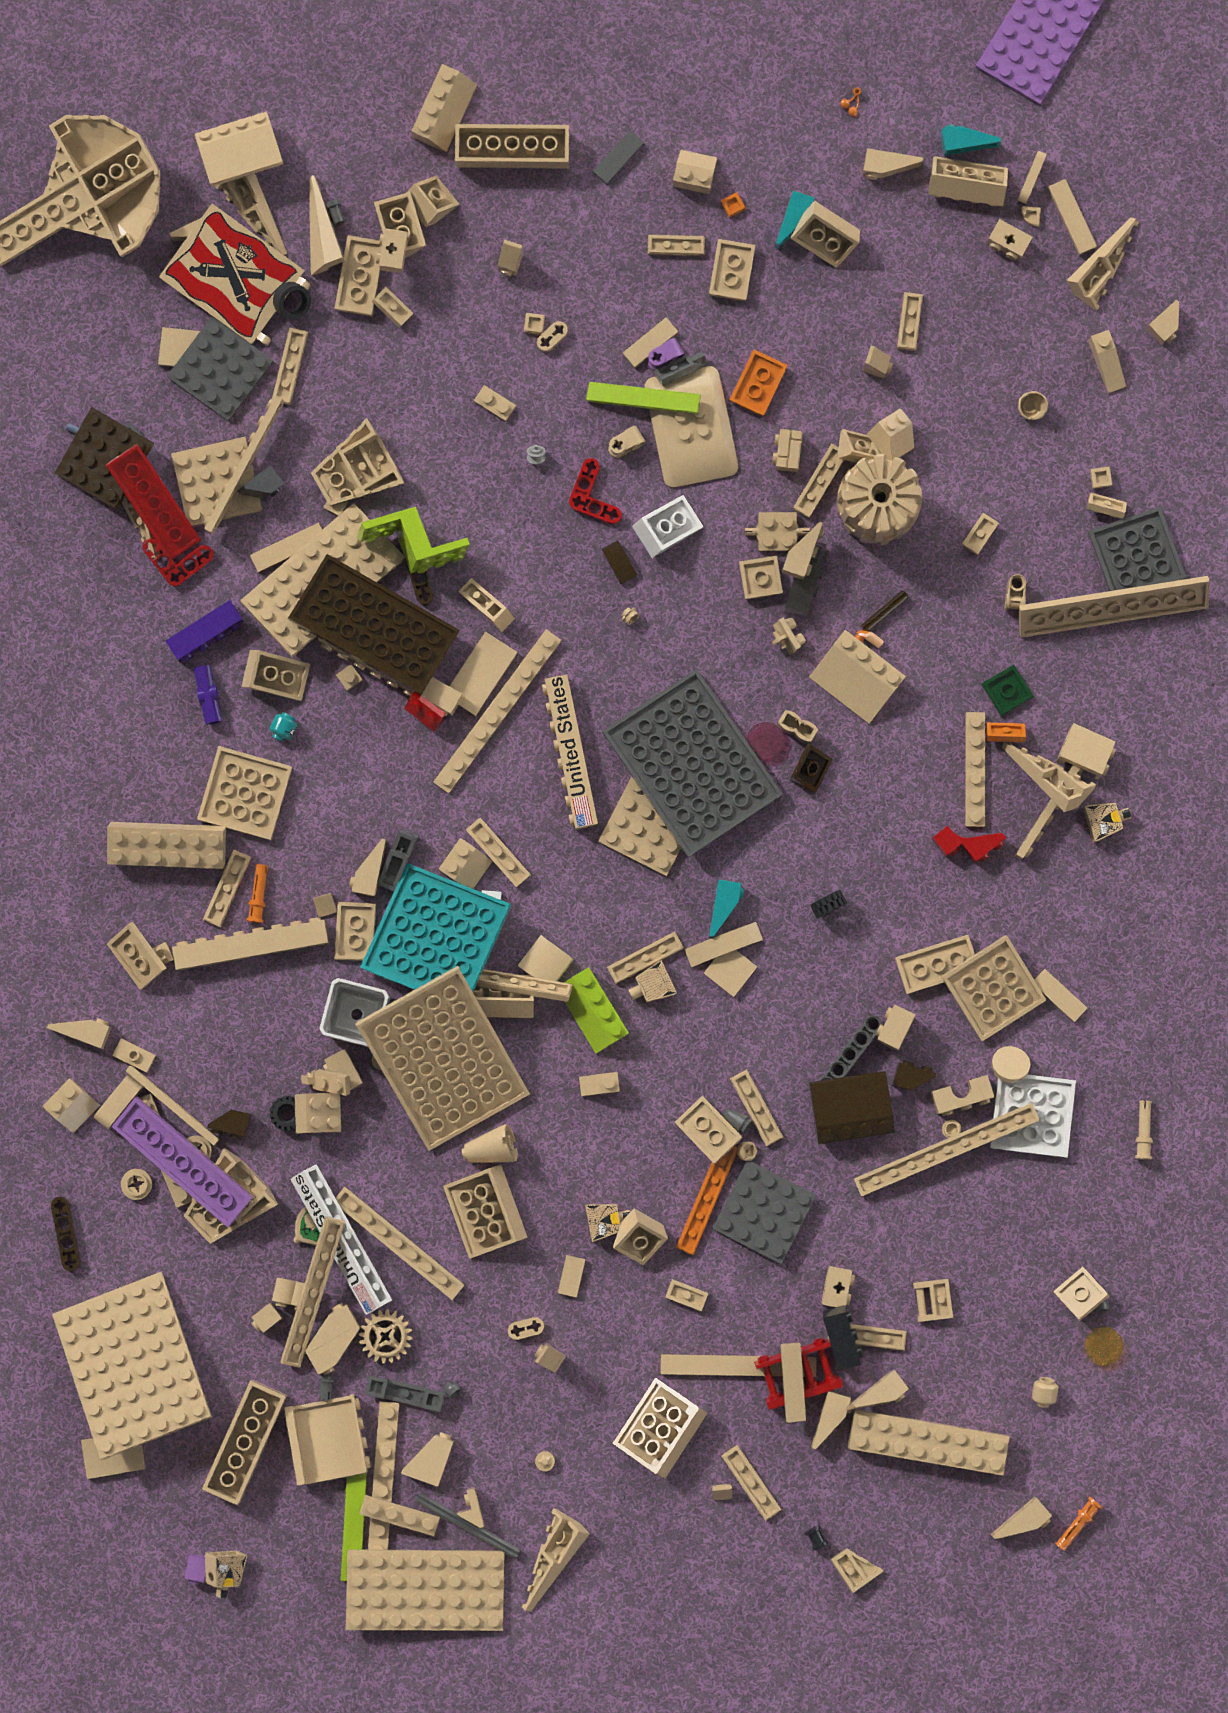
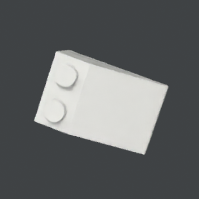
[632,495,703,558]

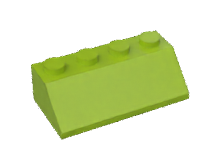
[564,967,629,1054]

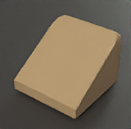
[313,893,337,917]
[712,1484,732,1500]

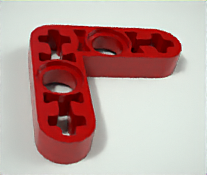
[569,458,622,525]
[142,538,214,586]

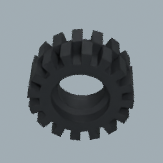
[810,890,847,919]
[269,1096,296,1131]

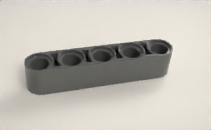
[819,1015,882,1081]

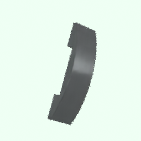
[365,1375,445,1412]

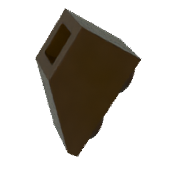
[892,1060,936,1090]
[207,1109,252,1139]

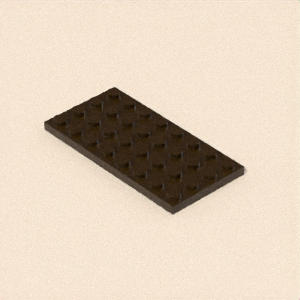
[288,554,460,696]

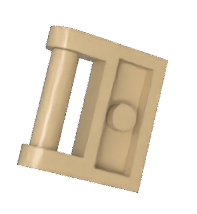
[913,1279,953,1322]

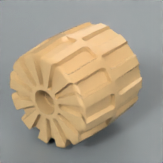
[837,454,922,546]

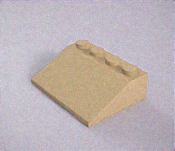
[195,112,283,187]
[809,630,906,724]
[443,1164,527,1259]
[613,1378,707,1478]

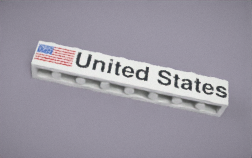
[291,1164,392,1315]

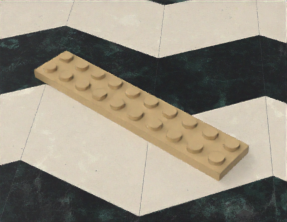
[1019,576,1210,638]

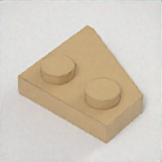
[830,1549,883,1593]

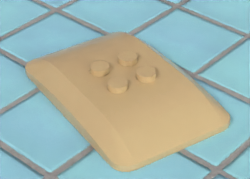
[645,366,738,488]

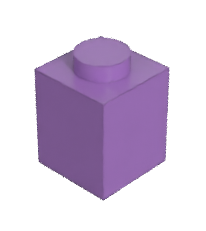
[184,1553,206,1585]

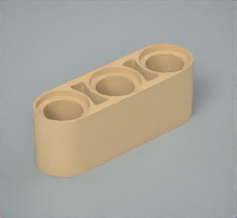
[94,1074,144,1130]

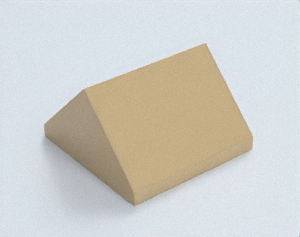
[837,429,882,463]

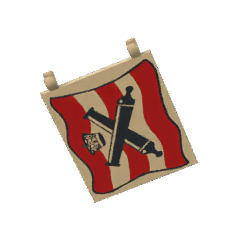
[159,204,311,346]

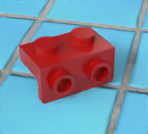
[404,692,446,731]

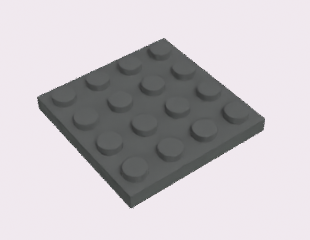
[167,316,273,422]
[1088,507,1186,591]
[712,1161,817,1264]

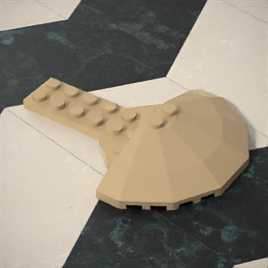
[0,115,160,267]

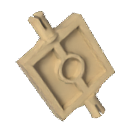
[745,512,810,551]

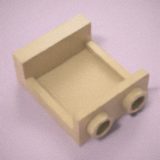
[1056,723,1116,780]

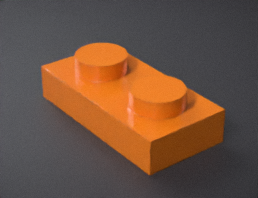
[986,722,1026,743]

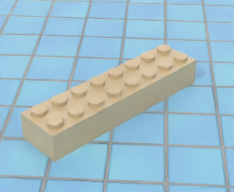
[848,1409,1010,1475]

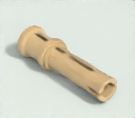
[1135,1101,1153,1160]

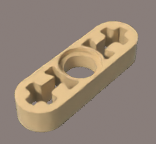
[1018,151,1047,204]

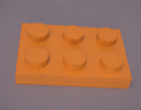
[729,349,788,417]

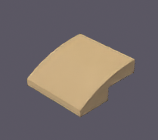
[518,935,574,982]

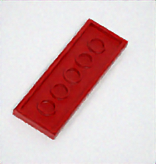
[105,444,201,559]

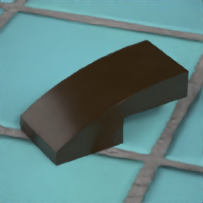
[601,540,637,584]

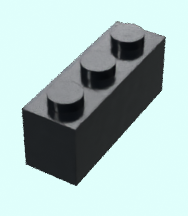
[822,1305,864,1371]

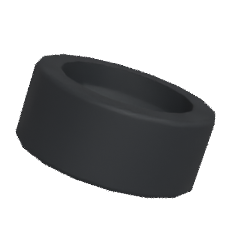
[273,282,311,320]

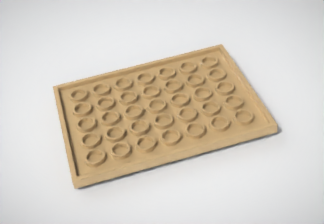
[355,966,530,1151]
[52,1272,212,1460]

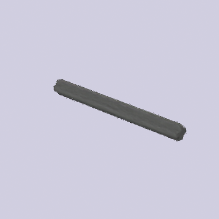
[416,1493,520,1559]

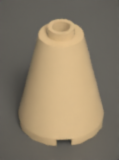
[462,1124,518,1163]

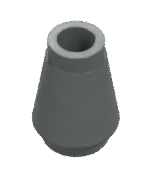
[722,1108,752,1134]

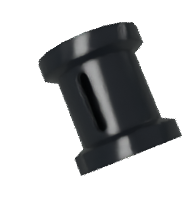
[804,1525,829,1551]

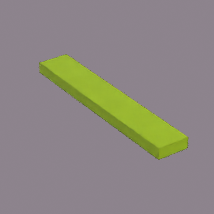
[586,382,701,414]
[341,1473,367,1581]

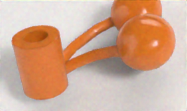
[840,87,861,117]

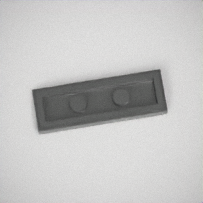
[593,130,644,185]

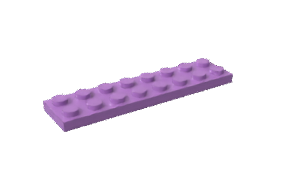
[112,1097,253,1227]

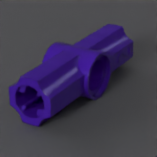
[194,665,222,725]

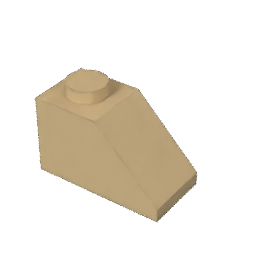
[498,239,523,277]
[1147,300,1179,345]
[863,345,893,378]
[579,1072,620,1096]

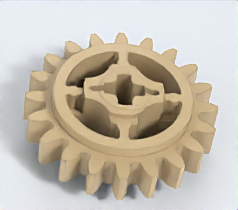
[359,1309,413,1363]

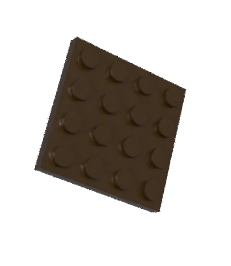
[55,407,154,509]

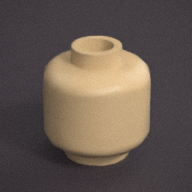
[1032,1377,1059,1408]

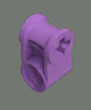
[648,338,685,370]

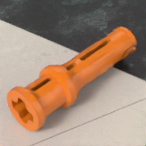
[246,864,268,923]
[1055,1496,1103,1551]

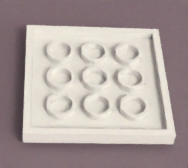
[990,1075,1076,1157]

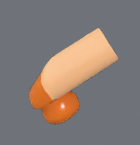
[854,630,884,648]

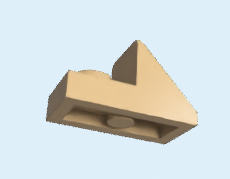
[457,1487,485,1528]

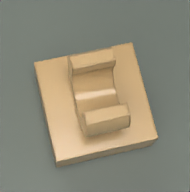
[152,942,174,964]

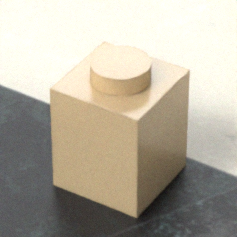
[251,1302,283,1333]

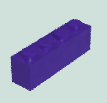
[166,600,244,662]

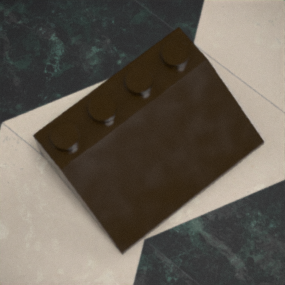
[809,1071,895,1144]

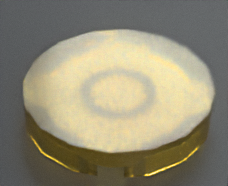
[1084,1327,1123,1366]

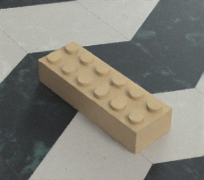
[455,124,569,168]
[107,822,226,869]
[202,1379,288,1505]

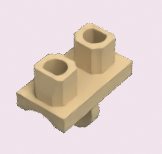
[772,617,806,655]

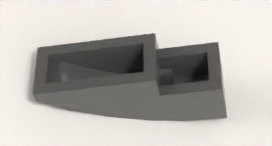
[377,828,419,891]

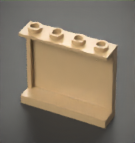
[284,1394,371,1486]

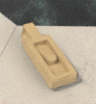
[301,1069,350,1096]

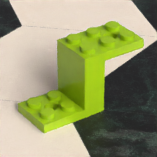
[357,507,470,573]

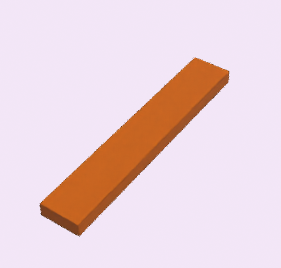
[676,1146,737,1255]

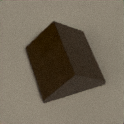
[790,743,833,793]

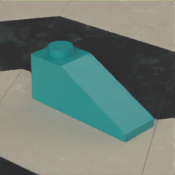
[940,125,1001,156]
[775,191,815,249]
[709,880,744,938]

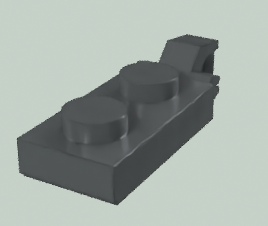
[654,352,707,386]

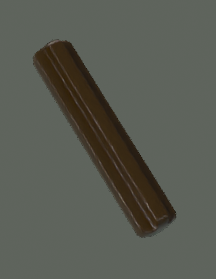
[861,590,908,632]

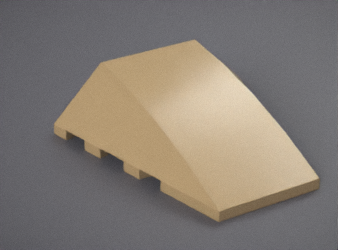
[311,418,405,506]
[184,1148,278,1244]

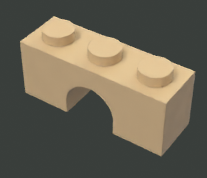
[931,1075,994,1116]

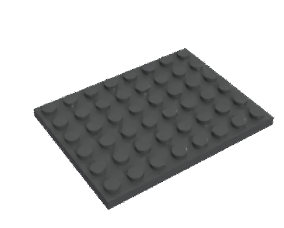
[602,669,783,858]

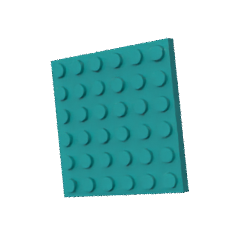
[360,863,512,992]

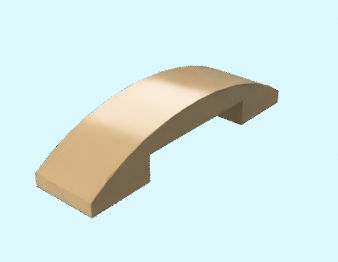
[685,922,763,968]

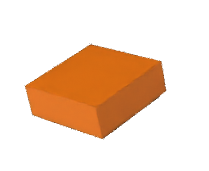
[720,192,746,218]

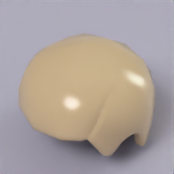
[1018,391,1048,420]

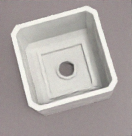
[320,978,391,1047]

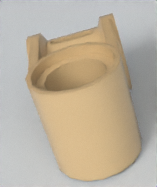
[609,425,646,458]
[1004,574,1026,611]

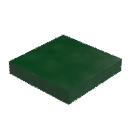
[981,665,1034,717]

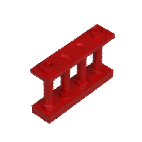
[754,1338,843,1410]

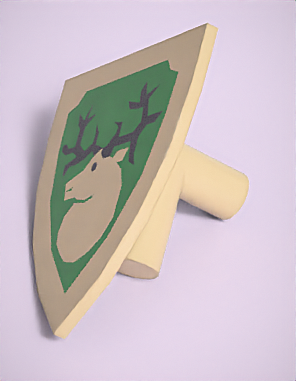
[294,1206,320,1246]

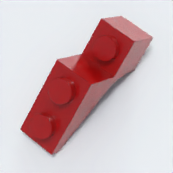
[931,826,1006,863]

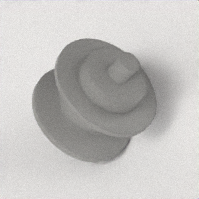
[527,445,546,465]

